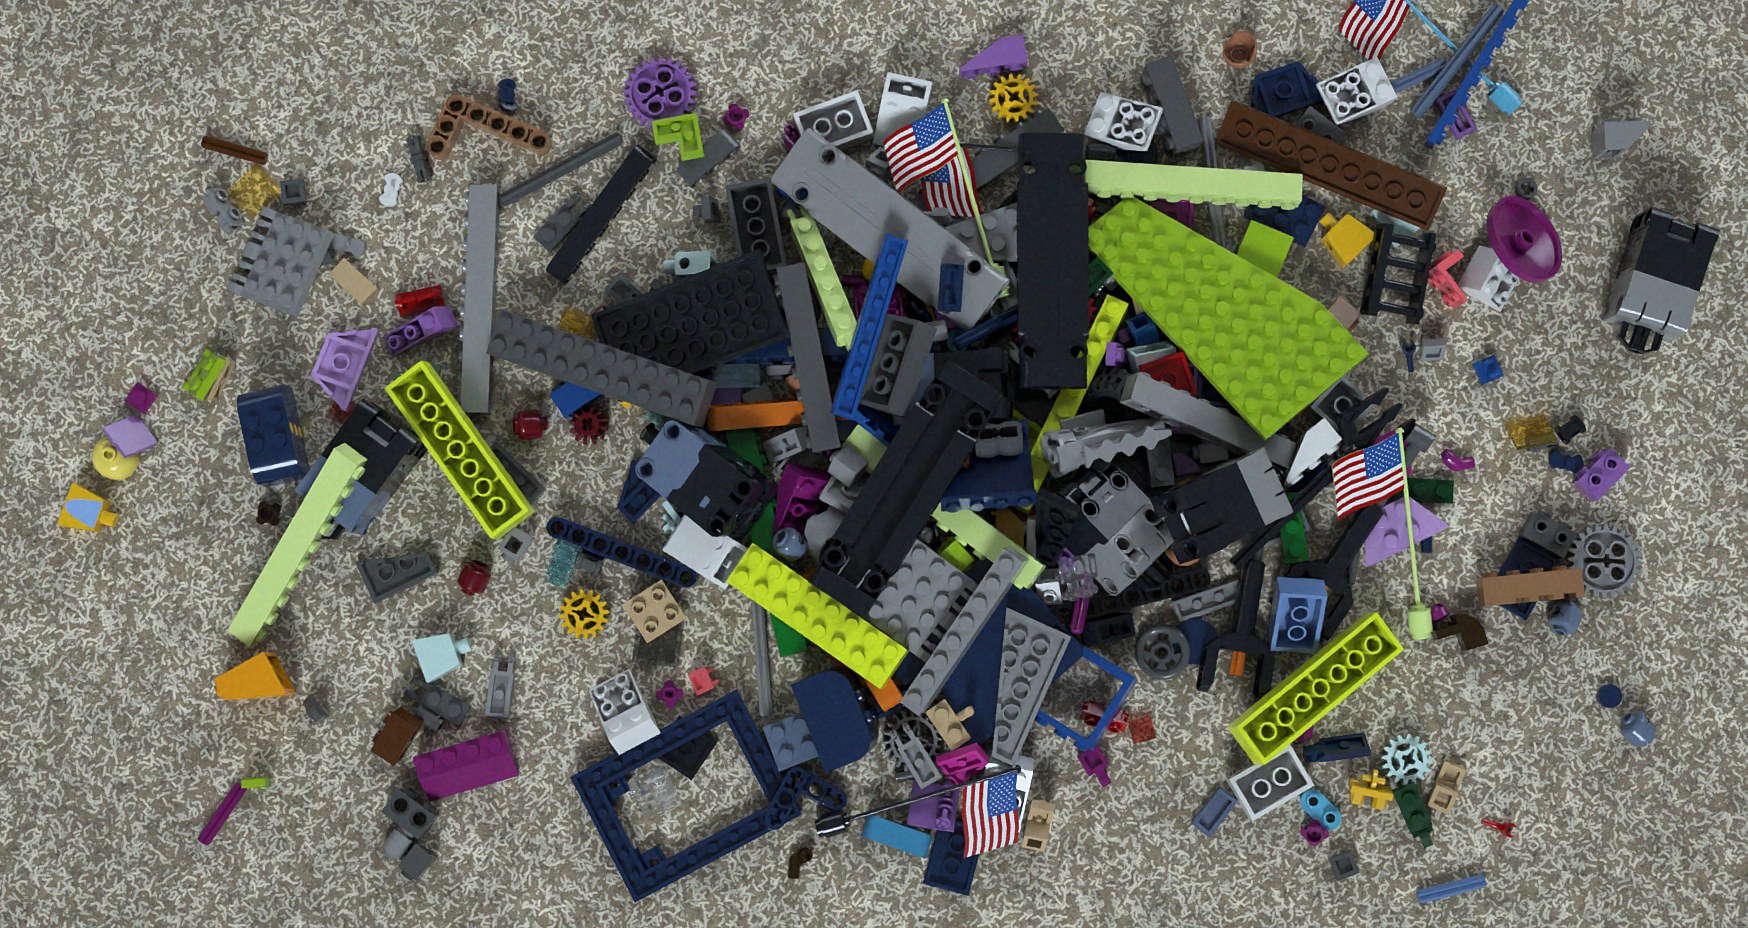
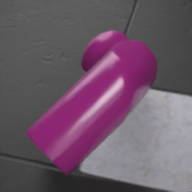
[1441,449,1475,471]

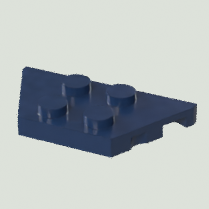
[1250,61,1324,117]

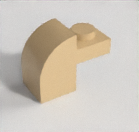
[1021,799,1055,852]

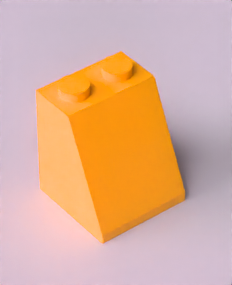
[213,651,296,700]

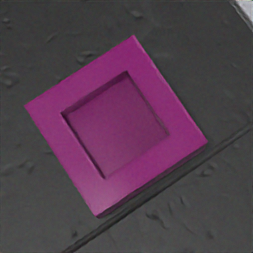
[124,382,158,414]

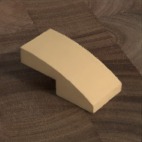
[1426,759,1467,815]

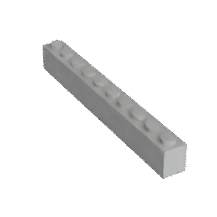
[457,185,500,415]

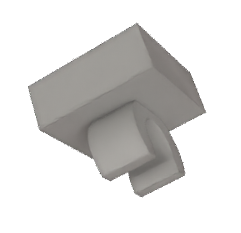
[1419,334,1447,361]

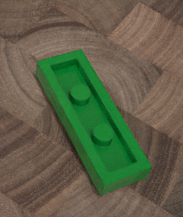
[1280,492,1309,565]

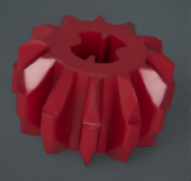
[569,406,609,445]

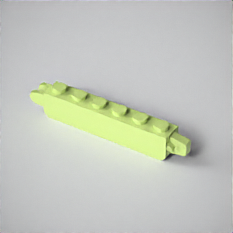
[786,206,857,352]

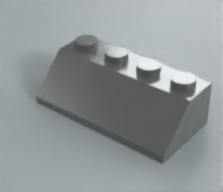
[859,313,937,418]

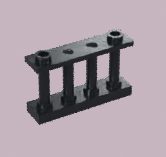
[1360,223,1437,325]

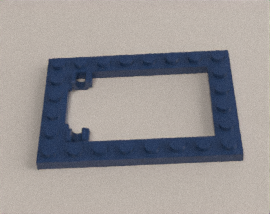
[570,690,802,902]

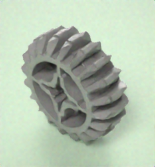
[882,710,944,771]

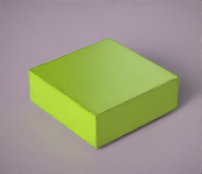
[241,777,270,788]

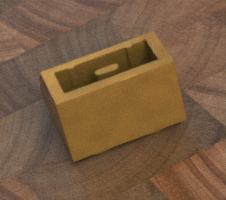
[990,507,1024,548]

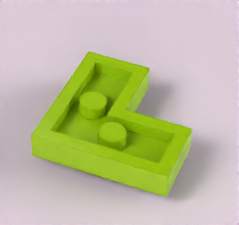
[651,113,705,161]

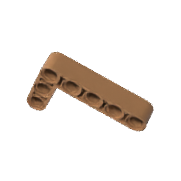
[426,94,552,160]

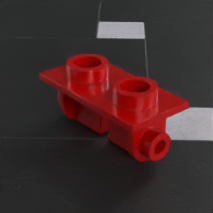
[395,285,445,317]
[1079,700,1129,733]

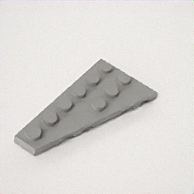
[945,203,1017,262]
[992,607,1071,766]

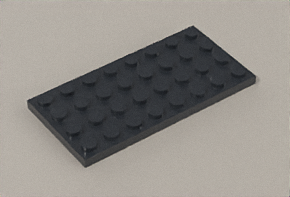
[591,249,790,402]

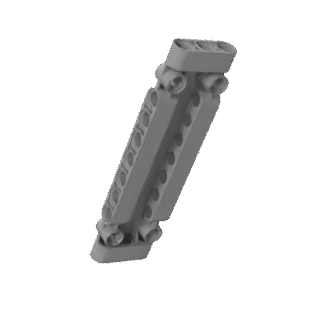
[771,128,1010,332]

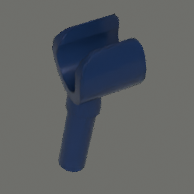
[1400,339,1416,372]

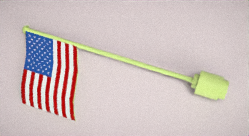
[883,98,1010,299]
[1332,428,1433,639]

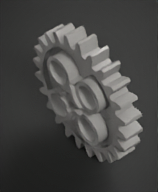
[1564,523,1643,599]

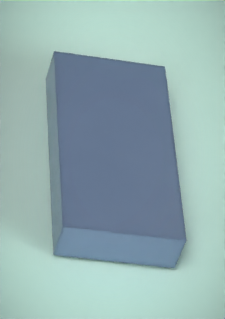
[1191,786,1238,838]

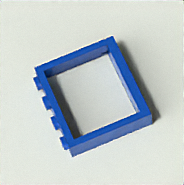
[1034,629,1138,752]

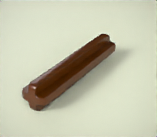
[201,136,268,165]

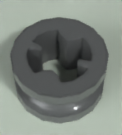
[1515,178,1538,200]

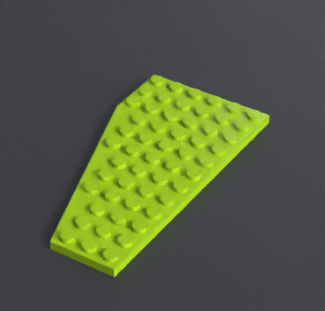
[1088,197,1369,441]

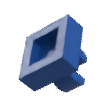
[1472,355,1504,385]

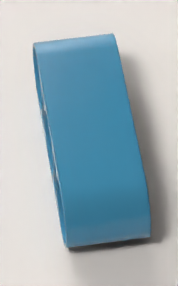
[861,815,933,858]

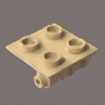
[622,579,686,643]

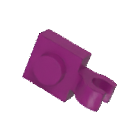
[1077,745,1112,787]

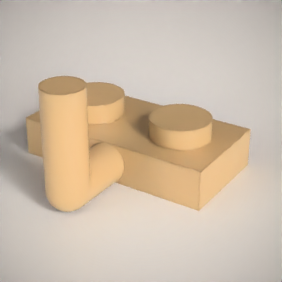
[925,699,975,751]

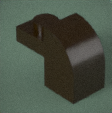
[1431,614,1489,651]

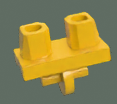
[1348,769,1394,810]

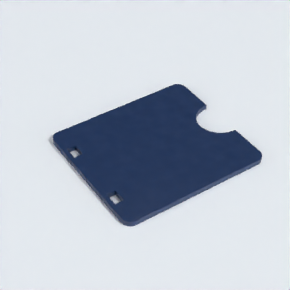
[890,558,1083,749]

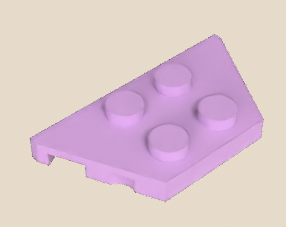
[311,328,380,412]
[1365,497,1449,567]

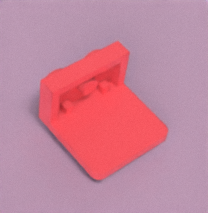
[1428,249,1468,309]

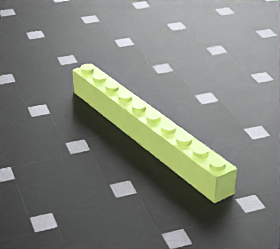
[1070,160,1303,210]
[842,424,1046,589]
[227,443,368,647]

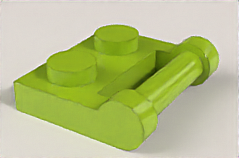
[181,348,227,401]

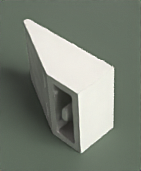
[1316,57,1397,125]
[873,72,932,147]
[1084,92,1163,151]
[1284,418,1342,487]
[662,514,748,590]
[588,668,660,755]
[982,749,1034,832]

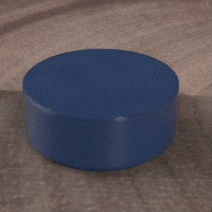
[1597,685,1622,708]

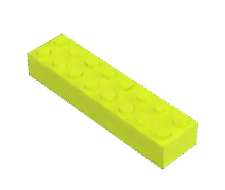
[385,360,536,539]
[726,543,909,690]
[1227,612,1404,765]

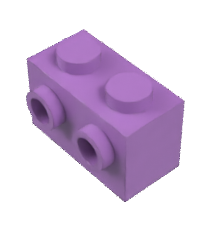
[1572,448,1630,502]

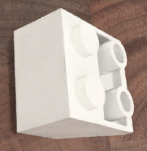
[1458,245,1519,312]

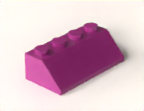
[413,730,519,802]

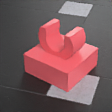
[688,667,719,696]

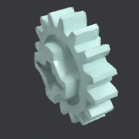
[1380,734,1433,785]

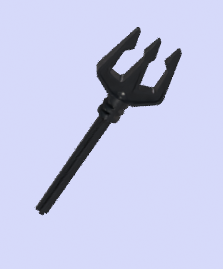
[1229,387,1416,570]

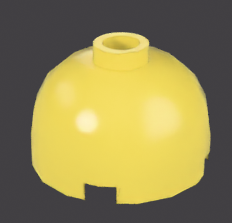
[92,436,140,480]

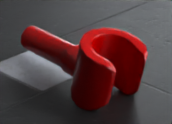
[1481,818,1517,837]

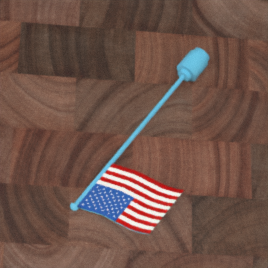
[1338,0,1523,115]

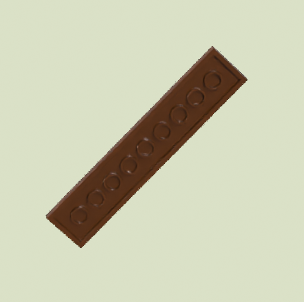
[1214,100,1448,231]

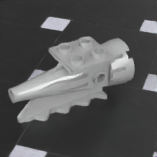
[1041,409,1172,478]

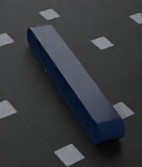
[546,517,699,589]

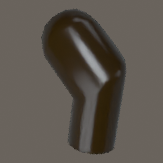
[788,847,813,879]

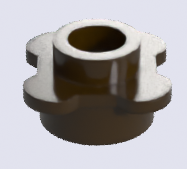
[256,502,281,526]

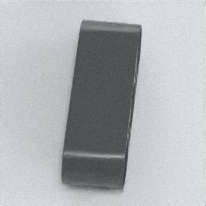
[676,128,741,188]

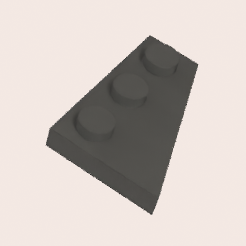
[355,552,439,604]

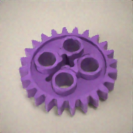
[623,56,698,129]

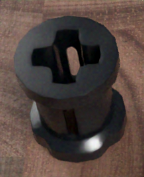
[1554,415,1586,445]

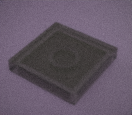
[632,621,685,668]

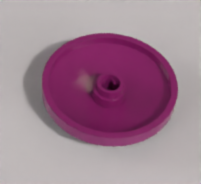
[1486,196,1562,283]

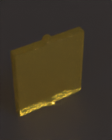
[227,165,281,218]
[1505,415,1557,450]

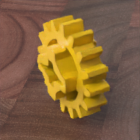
[989,73,1038,124]
[559,589,610,640]

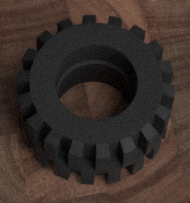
[1083,367,1141,424]

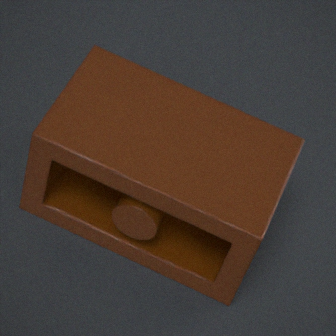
[370,707,424,766]

